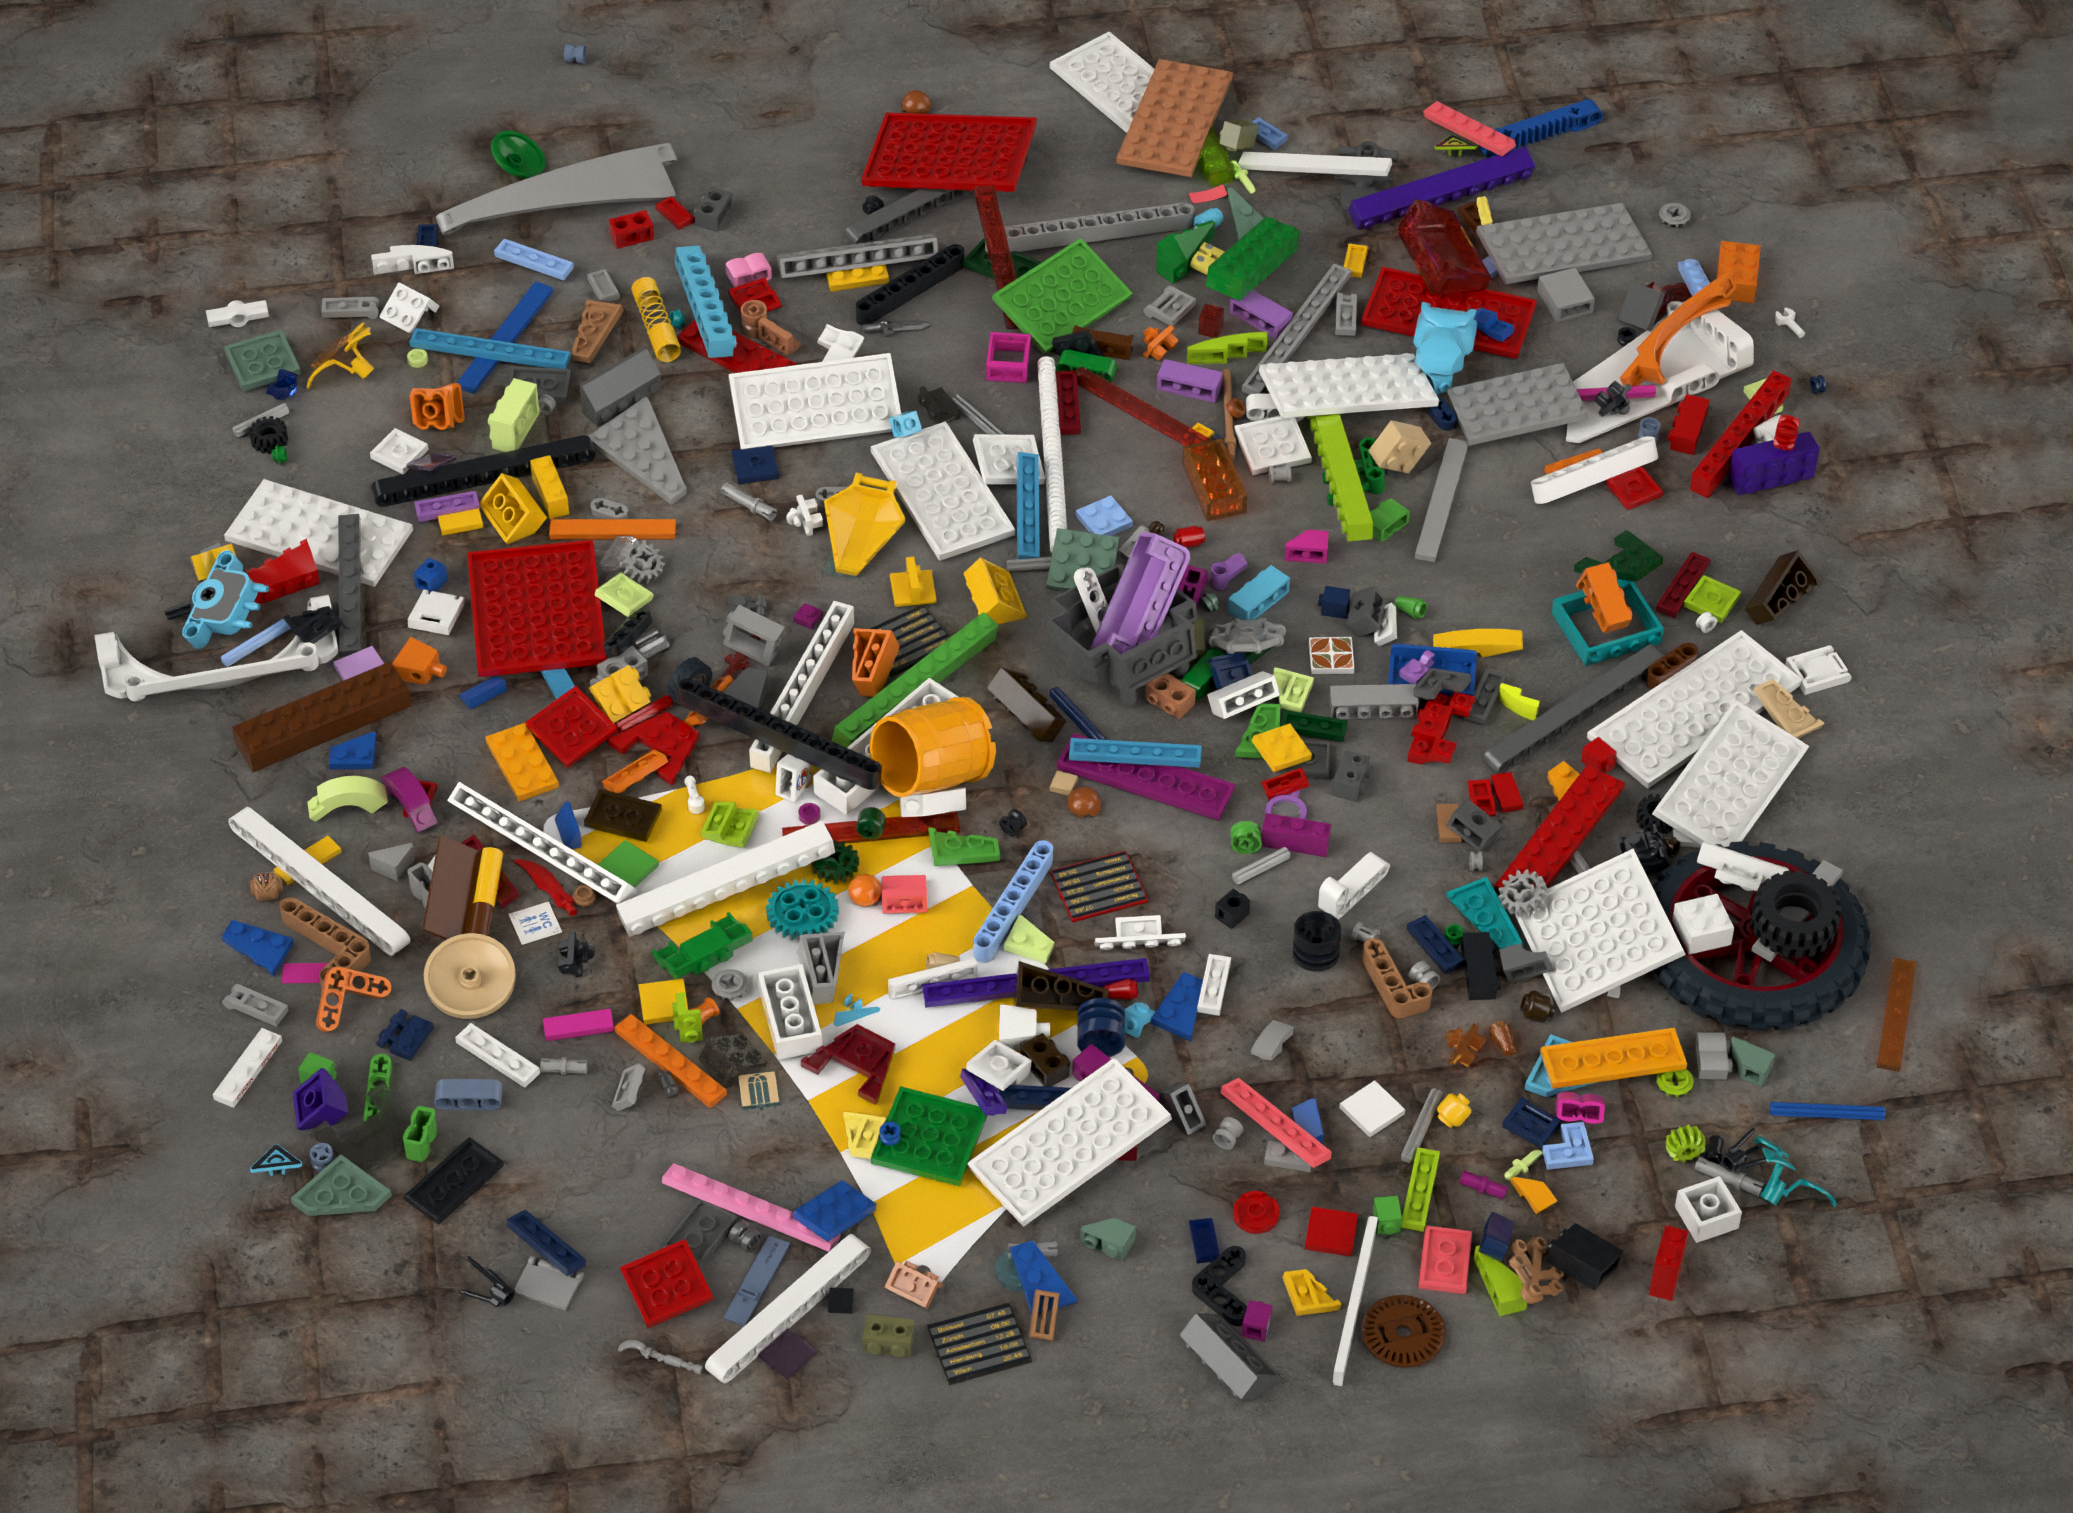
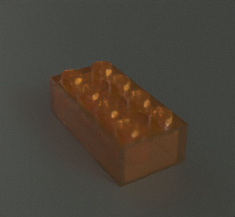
[1182,438,1248,521]

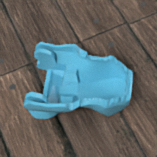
[1413,302,1478,375]

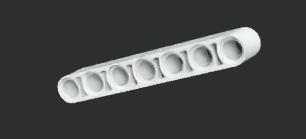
[1531,436,1658,504]

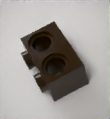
[1020,1033,1070,1087]

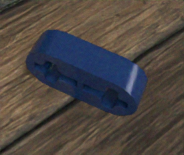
[1427,398,1456,431]

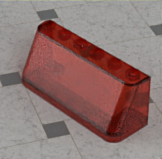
[1398,199,1492,296]

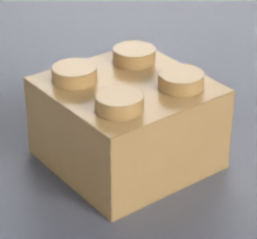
[1368,420,1431,474]

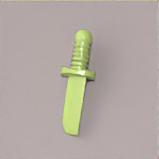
[1230,160,1256,194]
[1504,1150,1543,1180]

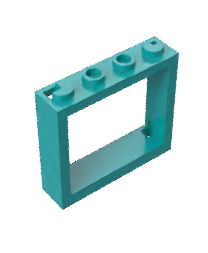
[1551,579,1664,666]

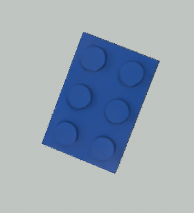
[793,1180,877,1242]

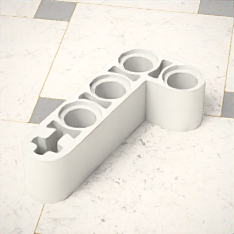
[1318,852,1390,919]

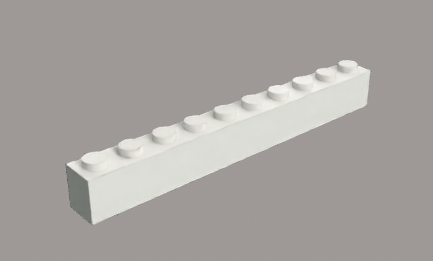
[749,601,854,773]
[447,782,638,904]
[616,820,835,937]

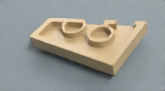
[1753,679,1825,739]

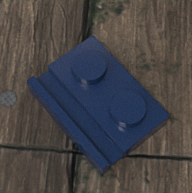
[1207,652,1253,690]

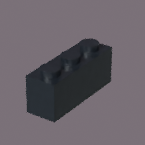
[1461,932,1501,1000]

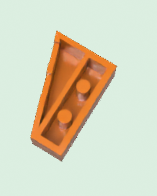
[1576,562,1632,634]
[852,628,900,697]

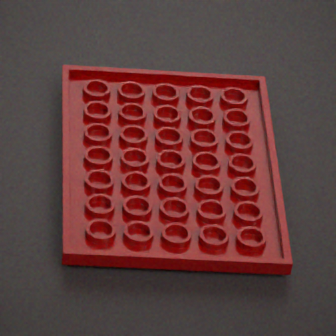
[861,112,1037,192]
[467,539,607,677]

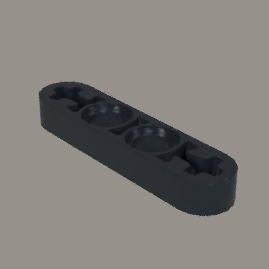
[603,610,652,657]

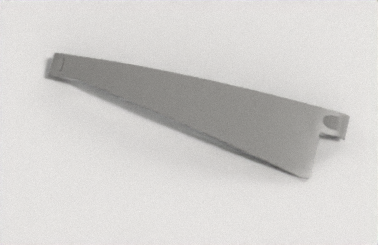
[436,143,678,235]

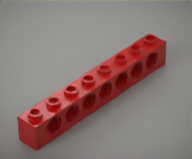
[1690,370,1791,498]

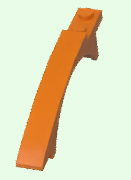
[1620,272,1736,386]

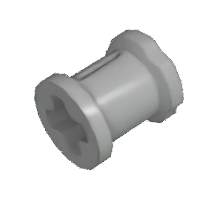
[1268,464,1291,484]
[1351,922,1380,943]

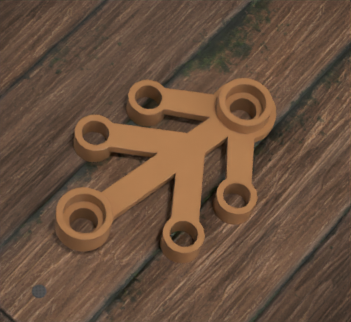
[1509,1237,1564,1304]

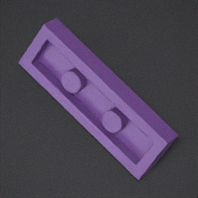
[414,491,480,522]

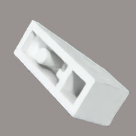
[900,787,966,817]

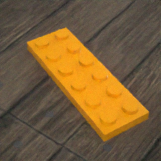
[1540,1028,1687,1089]

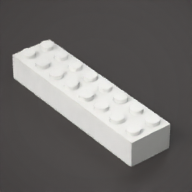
[813,678,960,815]

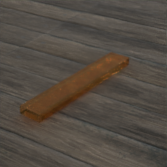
[1876,957,1916,1072]

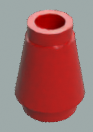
[1104,978,1138,1001]

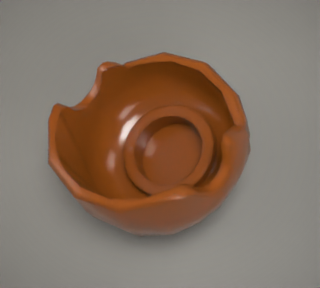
[901,90,931,114]
[1067,786,1102,818]

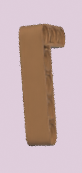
[279,897,371,997]

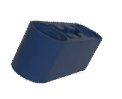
[1479,1211,1514,1262]

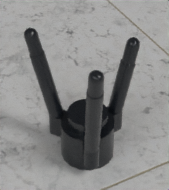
[1722,1128,1767,1172]
[460,1256,515,1307]

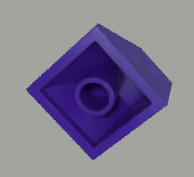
[293,1068,348,1130]

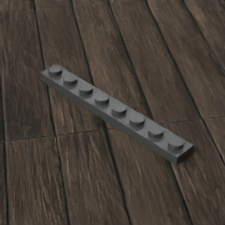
[338,513,362,657]

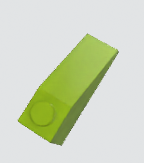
[1474,1245,1527,1317]

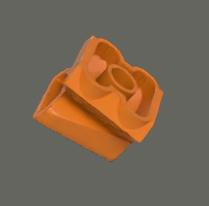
[410,383,465,430]

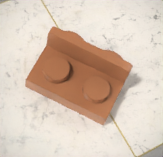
[758,317,801,357]
[884,1261,943,1309]

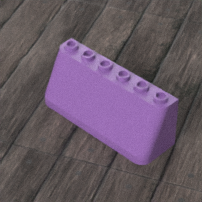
[1090,532,1190,654]

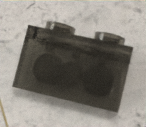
[918,386,960,424]

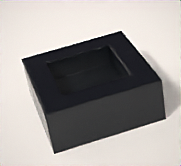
[828,1288,854,1314]

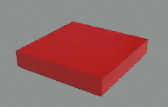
[1605,466,1663,510]
[1305,1207,1358,1257]

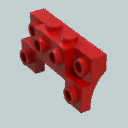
[1407,692,1475,765]

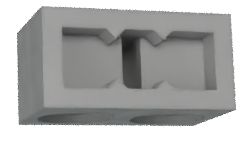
[597,646,648,681]

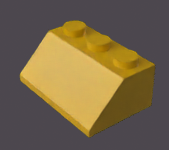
[479,473,547,544]
[963,557,1027,624]

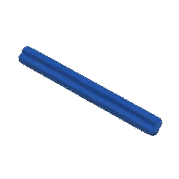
[1769,1102,1886,1120]

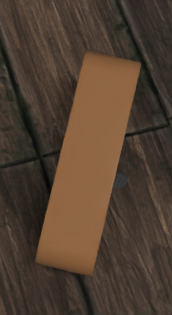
[1363,938,1432,1018]

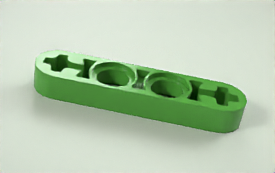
[364,1054,392,1133]

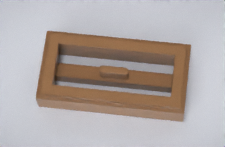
[1028,1290,1060,1342]

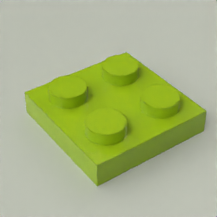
[1683,575,1741,623]

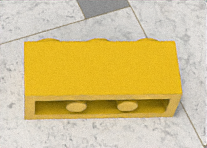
[530,455,569,520]

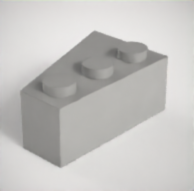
[797,932,845,1004]

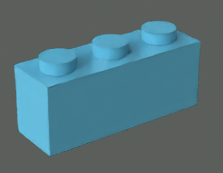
[1228,565,1290,620]

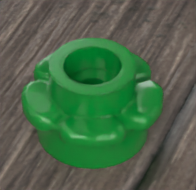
[272,445,287,465]
[1443,924,1464,945]

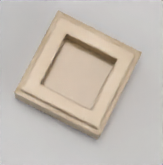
[1050,770,1078,796]

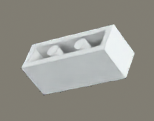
[1207,671,1280,719]

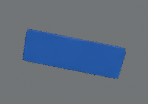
[459,676,507,710]
[555,801,582,850]
[1292,1098,1323,1144]

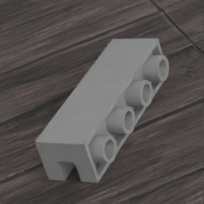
[1329,684,1419,720]

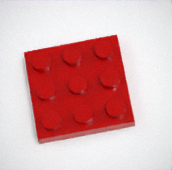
[525,686,618,769]
[619,1239,714,1329]

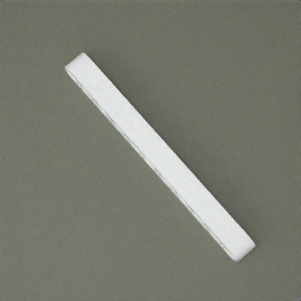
[228,807,410,956]

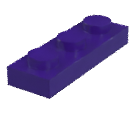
[960,1069,1008,1116]

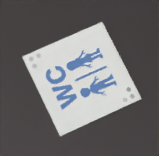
[508,902,562,945]

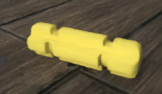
[1477,196,1493,225]

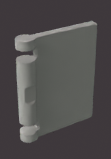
[514,1256,584,1311]

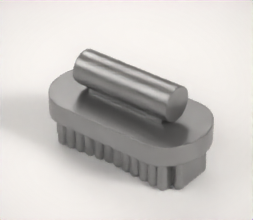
[632,628,670,659]

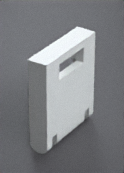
[408,589,465,635]
[1785,646,1852,695]

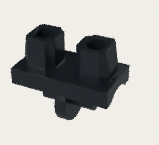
[1594,381,1632,417]
[558,931,595,978]

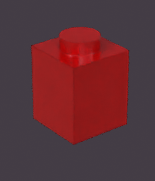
[1581,737,1617,773]

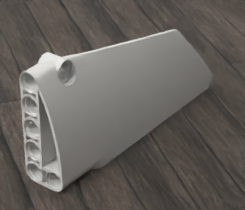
[1566,300,1754,443]

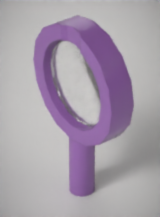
[1265,790,1307,819]

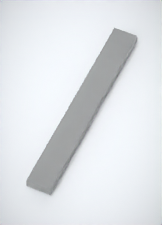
[1415,438,1469,562]

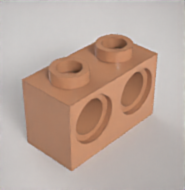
[1145,673,1196,720]

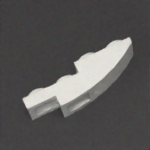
[371,245,454,275]

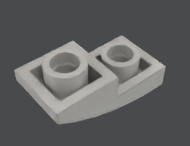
[1251,1020,1294,1060]

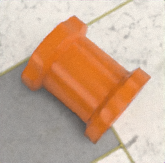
[690,997,720,1025]

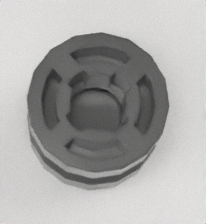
[729,1220,762,1253]

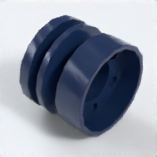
[1077,998,1125,1057]

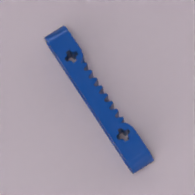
[1476,99,1604,158]

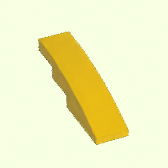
[1433,629,1523,658]

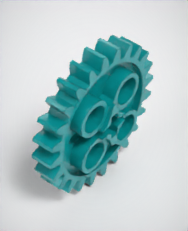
[766,879,839,941]

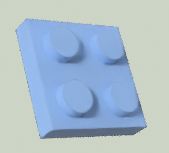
[1075,495,1133,536]

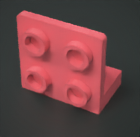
[882,875,927,914]

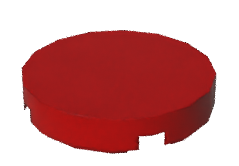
[1233,1191,1280,1234]

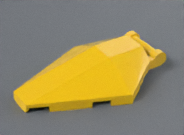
[824,472,905,576]

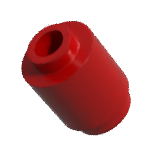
[1173,525,1205,548]

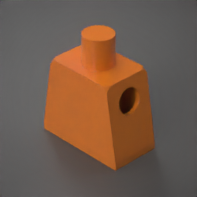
[392,637,447,685]

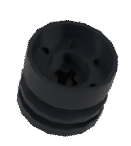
[1293,911,1341,971]

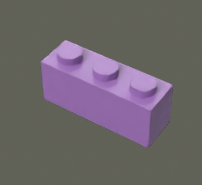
[1230,290,1293,340]
[1157,359,1223,403]

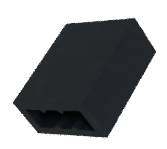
[1546,1223,1623,1290]

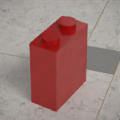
[1649,1225,1689,1301]

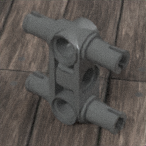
[1334,141,1398,189]

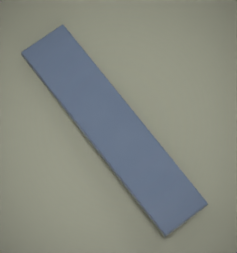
[723,1236,790,1327]

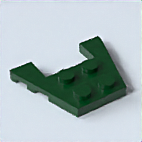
[1574,530,1663,582]

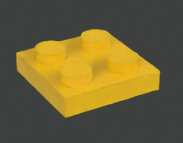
[1252,724,1312,772]

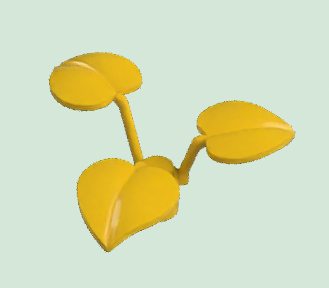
[307,322,375,390]

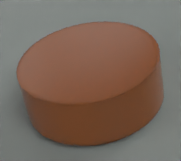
[1226,398,1246,419]

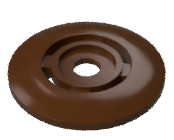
[1361,1295,1446,1368]

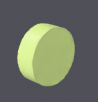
[407,349,428,368]

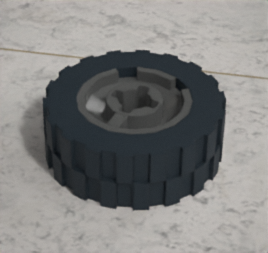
[667,657,713,702]

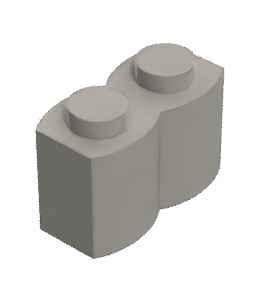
[408,862,432,909]
[1695,1032,1732,1080]

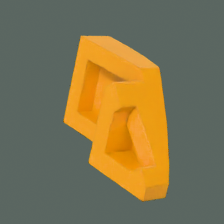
[1510,1177,1557,1214]

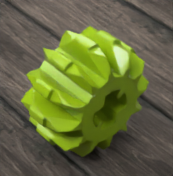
[1666,1124,1706,1163]

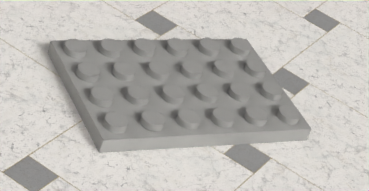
[1446,363,1588,446]

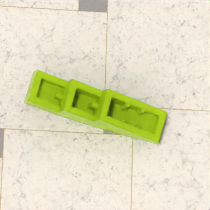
[1187,332,1267,364]

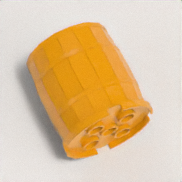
[870,697,996,797]

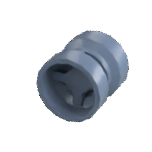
[564,43,586,64]
[1638,417,1660,443]

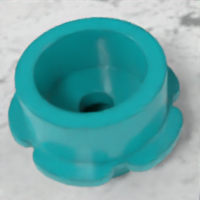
[669,309,685,329]

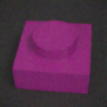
[793,603,823,630]

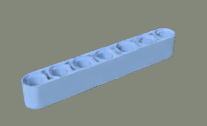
[973,840,1053,962]

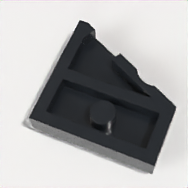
[283,606,342,644]

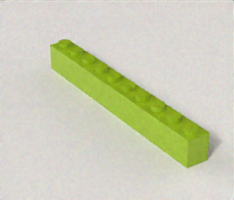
[1307,414,1373,542]

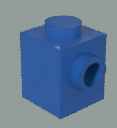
[413,557,448,594]

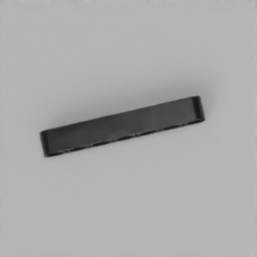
[856,244,965,325]

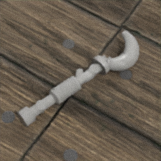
[618,1340,703,1375]

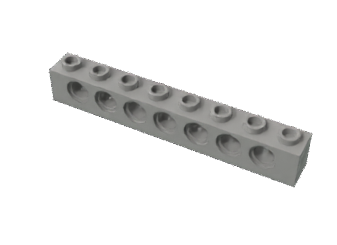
[777,234,938,278]

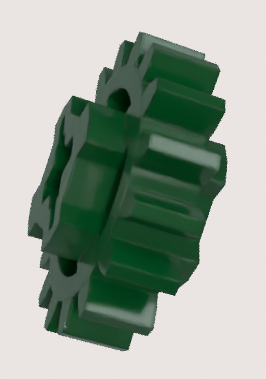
[811,840,859,884]

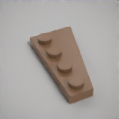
[571,300,624,363]

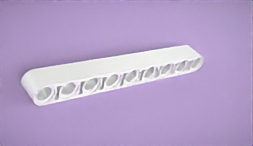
[705,1234,871,1384]

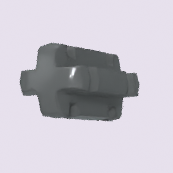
[658,1070,678,1097]

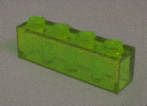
[1198,126,1235,187]

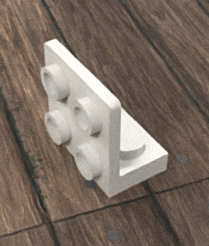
[380,283,439,334]

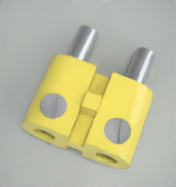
[1190,242,1225,275]

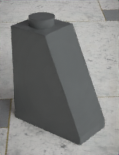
[723,667,768,710]

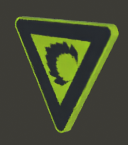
[1435,135,1477,156]

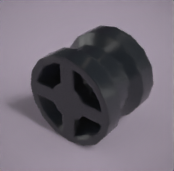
[999,809,1027,837]

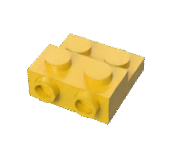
[589,665,651,723]

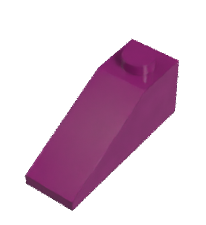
[1178,565,1209,609]

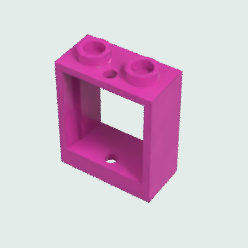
[986,332,1031,383]

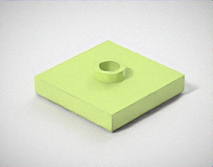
[595,572,654,617]

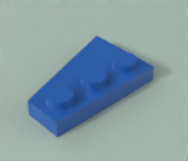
[1151,972,1203,1042]
[1009,1240,1078,1315]

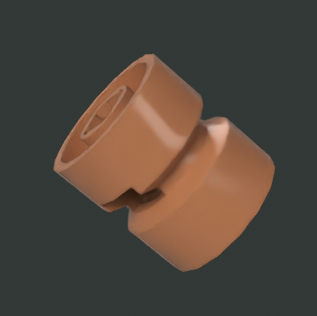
[741,300,767,338]

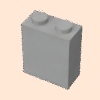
[1537,268,1595,322]

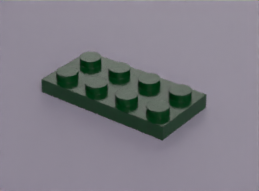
[963,238,1042,285]

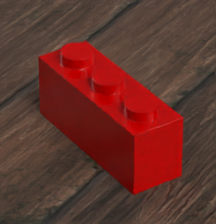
[1668,394,1710,455]

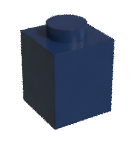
[1318,586,1351,619]

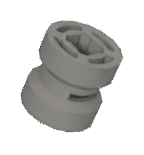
[1408,961,1440,990]
[1213,1117,1244,1150]

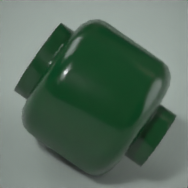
[856,807,886,840]

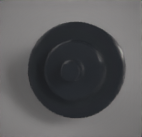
[862,195,884,215]

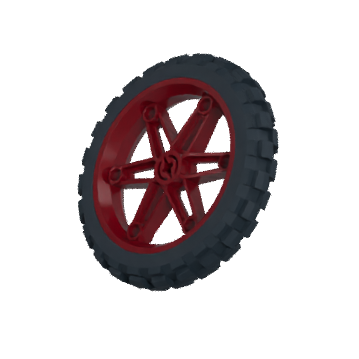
[1651,841,1871,1031]

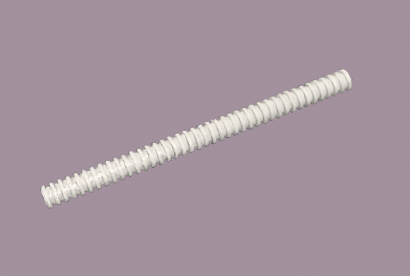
[1037,356,1067,553]

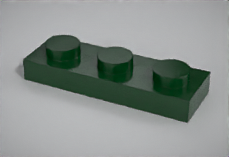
[1280,710,1348,742]

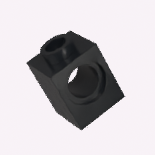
[1215,888,1250,929]

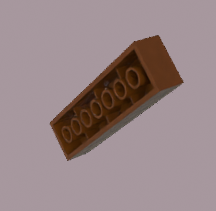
[232,662,411,772]

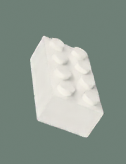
[758,964,822,1060]

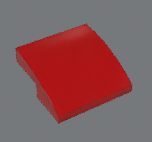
[728,277,782,314]

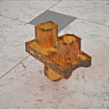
[1445,1023,1486,1067]

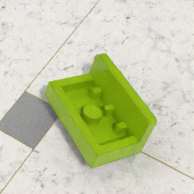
[672,992,703,1043]

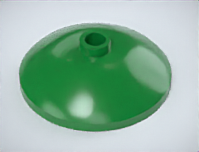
[491,131,546,179]

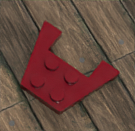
[801,1024,896,1105]

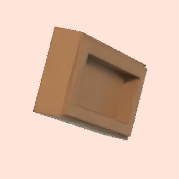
[1436,804,1462,843]

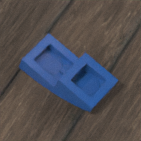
[1474,307,1515,342]

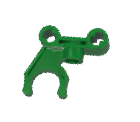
[1322,437,1386,506]

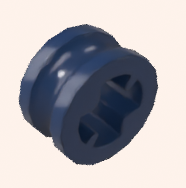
[1809,375,1826,394]

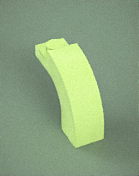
[307,776,388,822]

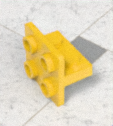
[890,557,937,607]

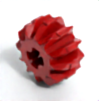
[1773,415,1800,451]

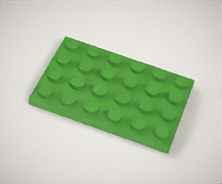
[992,238,1133,355]

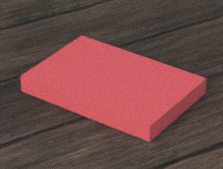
[1418,1225,1473,1294]

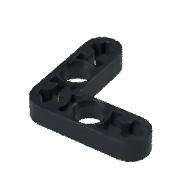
[1192,1246,1247,1326]

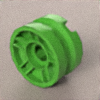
[1230,821,1262,854]

